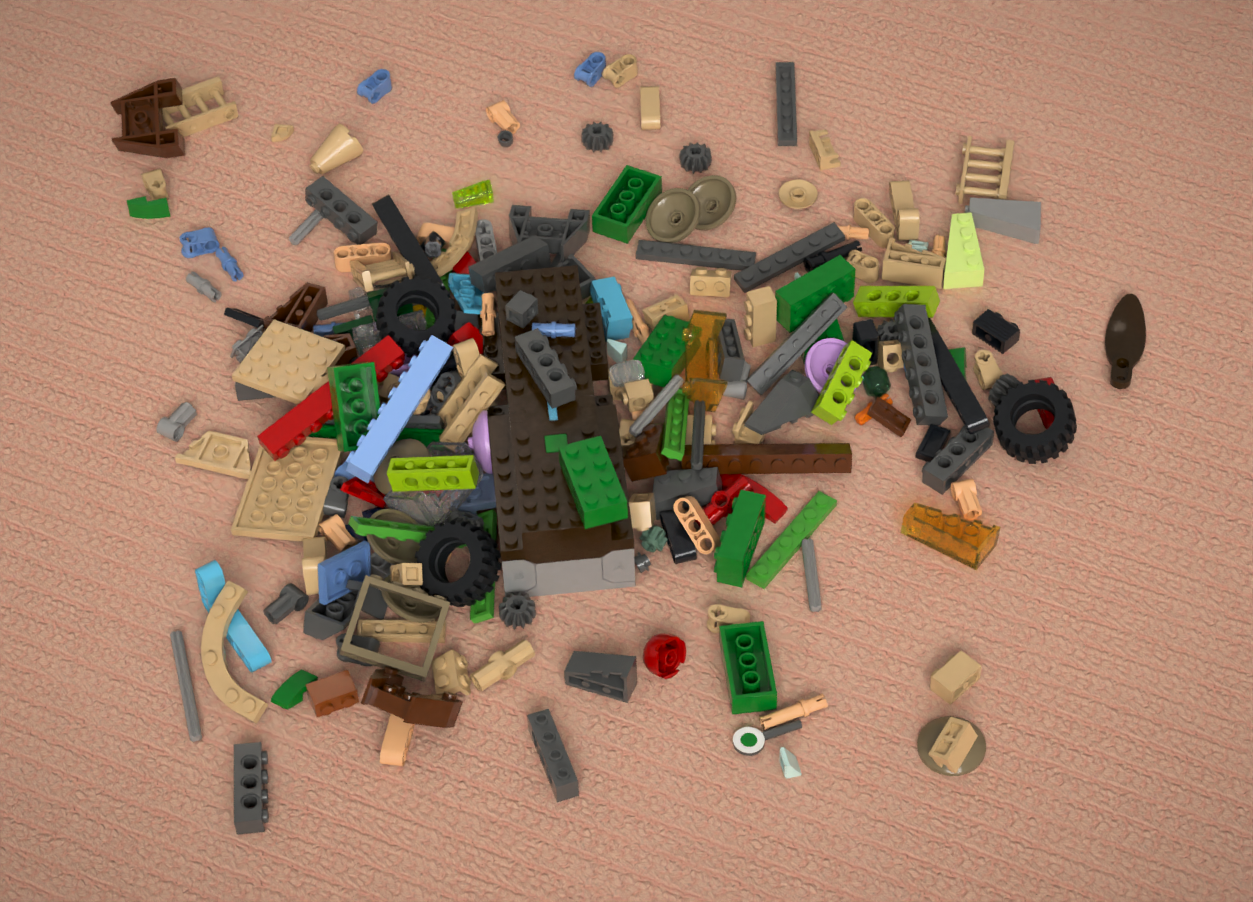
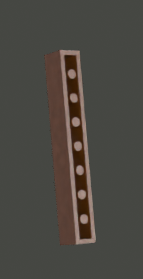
[681,443,852,474]

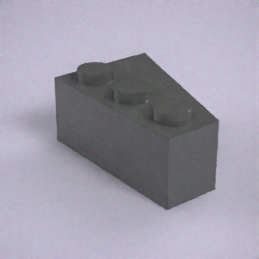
[564,651,637,703]

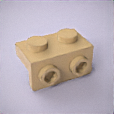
[690,267,732,297]
[732,401,766,444]
[431,649,471,696]

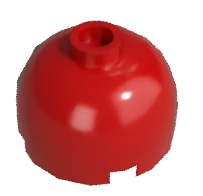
[643,633,687,679]

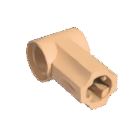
[486,100,520,134]
[950,479,982,521]
[318,514,357,553]

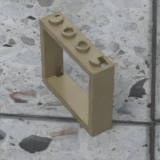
[340,574,451,682]

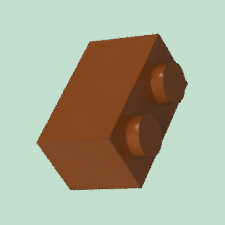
[306,669,359,718]

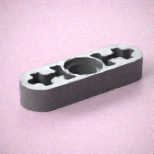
[420,371,461,416]

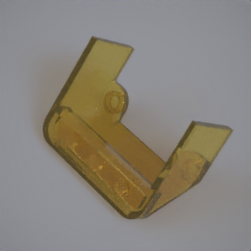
[682,310,728,412]

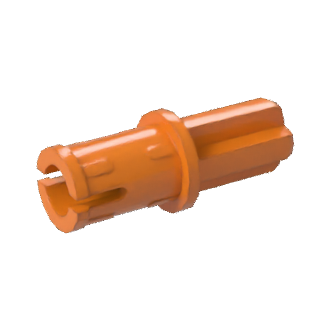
[855,393,893,425]

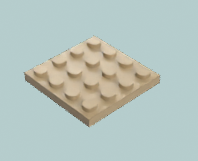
[232,320,346,405]

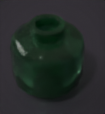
[862,366,891,398]

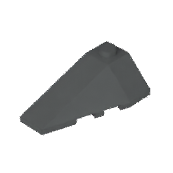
[744,370,819,435]
[303,591,357,640]

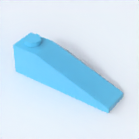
[448,273,484,314]

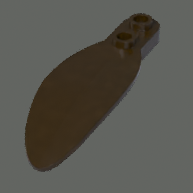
[1105,294,1146,389]

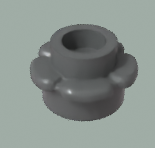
[634,552,651,573]

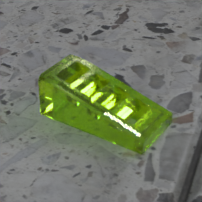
[452,180,494,209]

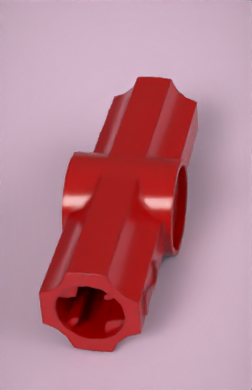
[695,476,754,528]

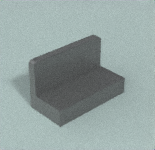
[346,580,388,620]

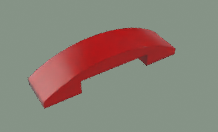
[720,474,788,524]

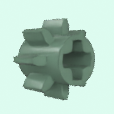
[639,526,668,552]

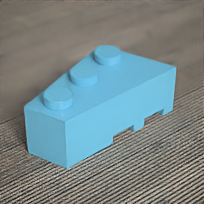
[590,276,633,342]

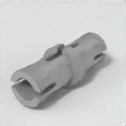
[186,271,222,302]

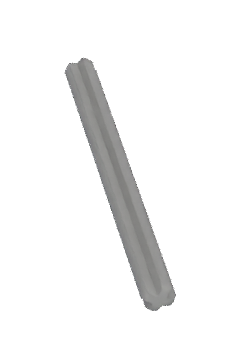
[170,630,202,742]

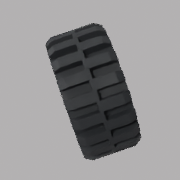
[376,276,456,358]
[993,380,1077,464]
[415,520,502,607]

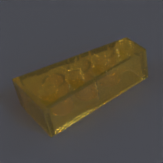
[901,502,1001,570]

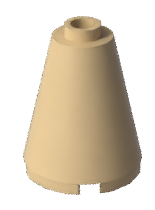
[310,123,363,175]

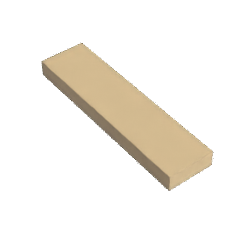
[356,619,446,643]

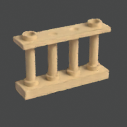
[162,76,238,137]
[955,136,1014,204]
[350,251,415,292]
[436,354,505,451]

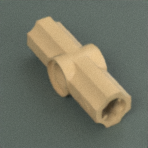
[470,640,535,691]

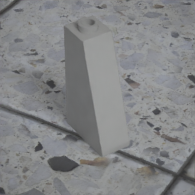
[965,198,1041,244]

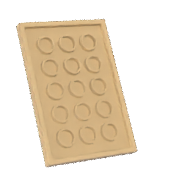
[231,437,344,542]

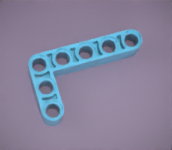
[195,560,272,673]

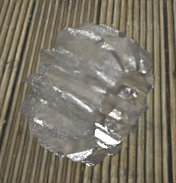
[609,359,645,387]

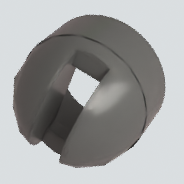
[498,130,514,148]

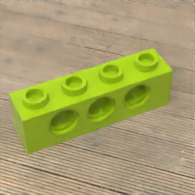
[853,286,940,318]
[811,340,872,425]
[387,455,479,492]

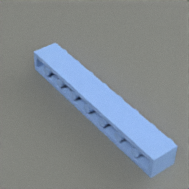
[346,335,453,483]

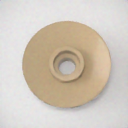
[779,180,818,209]

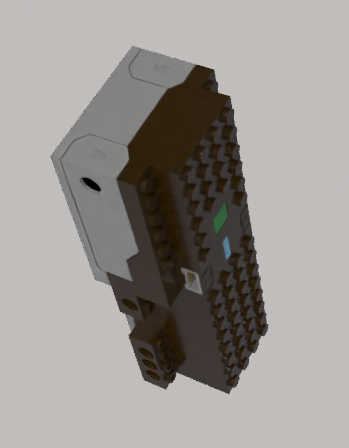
[478,265,635,598]

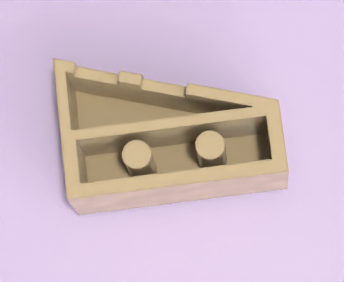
[881,237,946,289]

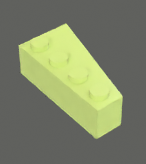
[943,212,984,289]

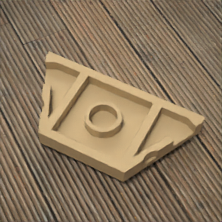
[175,431,251,479]

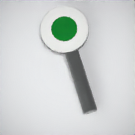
[733,719,802,756]

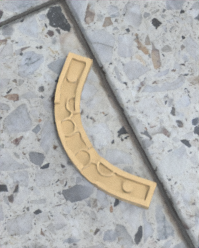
[377,207,478,290]
[201,580,268,724]

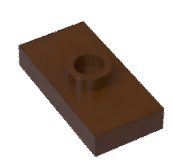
[867,396,911,437]

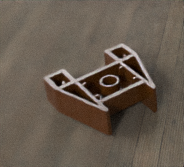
[111,78,185,158]
[361,666,463,728]

